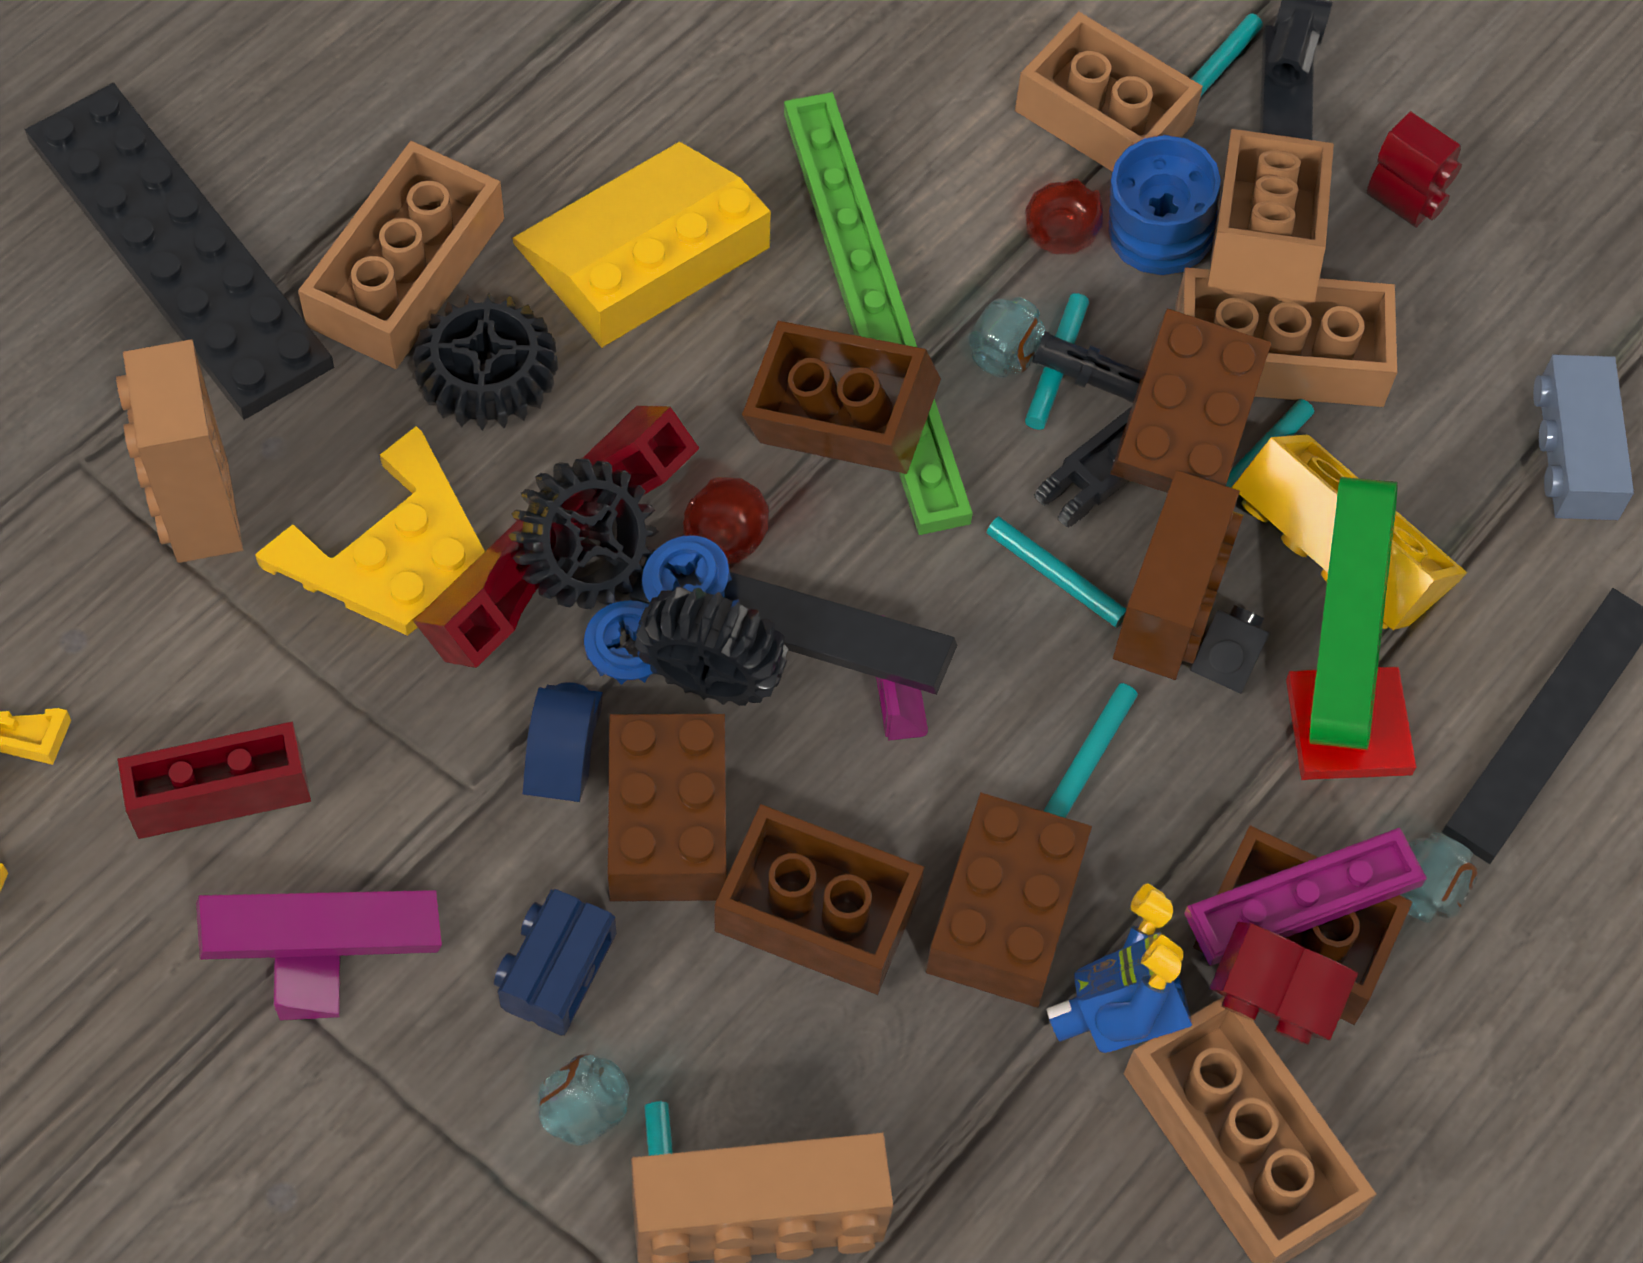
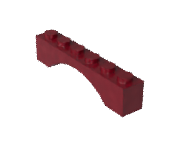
[413,406,700,668]

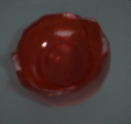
[1025,178,1103,255]
[682,477,769,564]

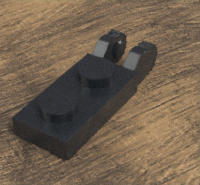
[1034,406,1132,528]

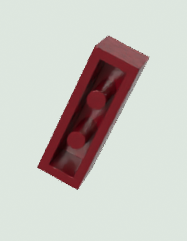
[117,721,312,839]

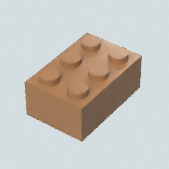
[1015,11,1203,172]

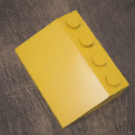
[513,142,771,348]

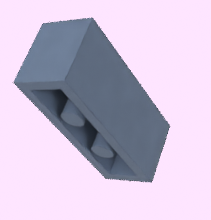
[1533,355,1634,520]

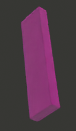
[1184,827,1427,966]
[196,890,442,960]

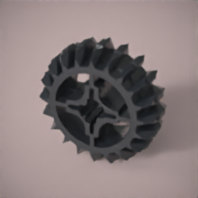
[413,293,558,431]
[509,458,659,609]
[634,587,788,706]

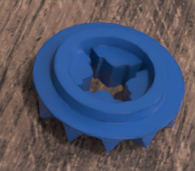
[642,536,732,602]
[584,600,653,685]

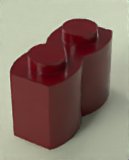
[1367,111,1462,228]
[1209,922,1358,1046]

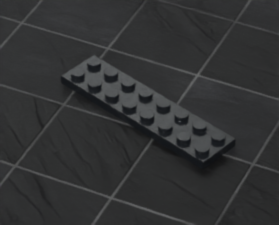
[25,82,335,420]

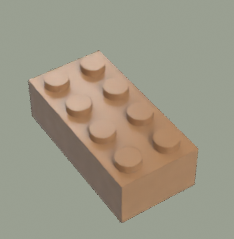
[1207,129,1334,303]
[298,141,505,369]
[1175,267,1397,407]
[116,339,243,563]
[1124,996,1376,1263]
[632,1133,893,1263]

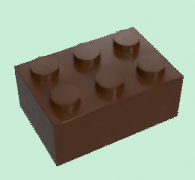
[1110,308,1272,493]
[742,321,941,474]
[1113,470,1244,680]
[608,714,727,902]
[926,792,1092,1008]
[714,804,925,995]
[1193,825,1413,1025]

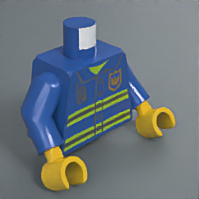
[1047,883,1193,1053]

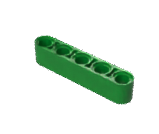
[1310,477,1398,750]

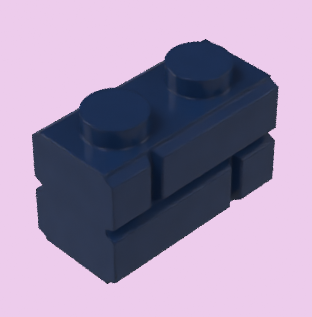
[494,889,617,1036]

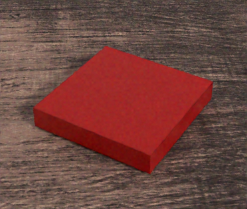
[1286,667,1416,780]

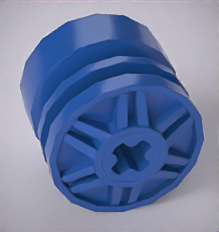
[1108,135,1221,275]

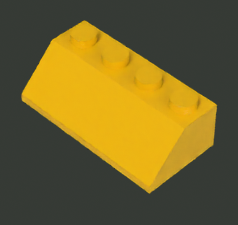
[1232,434,1467,630]

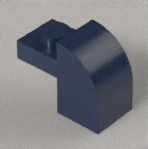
[523,682,603,802]

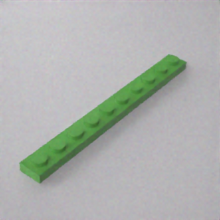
[784,92,973,535]

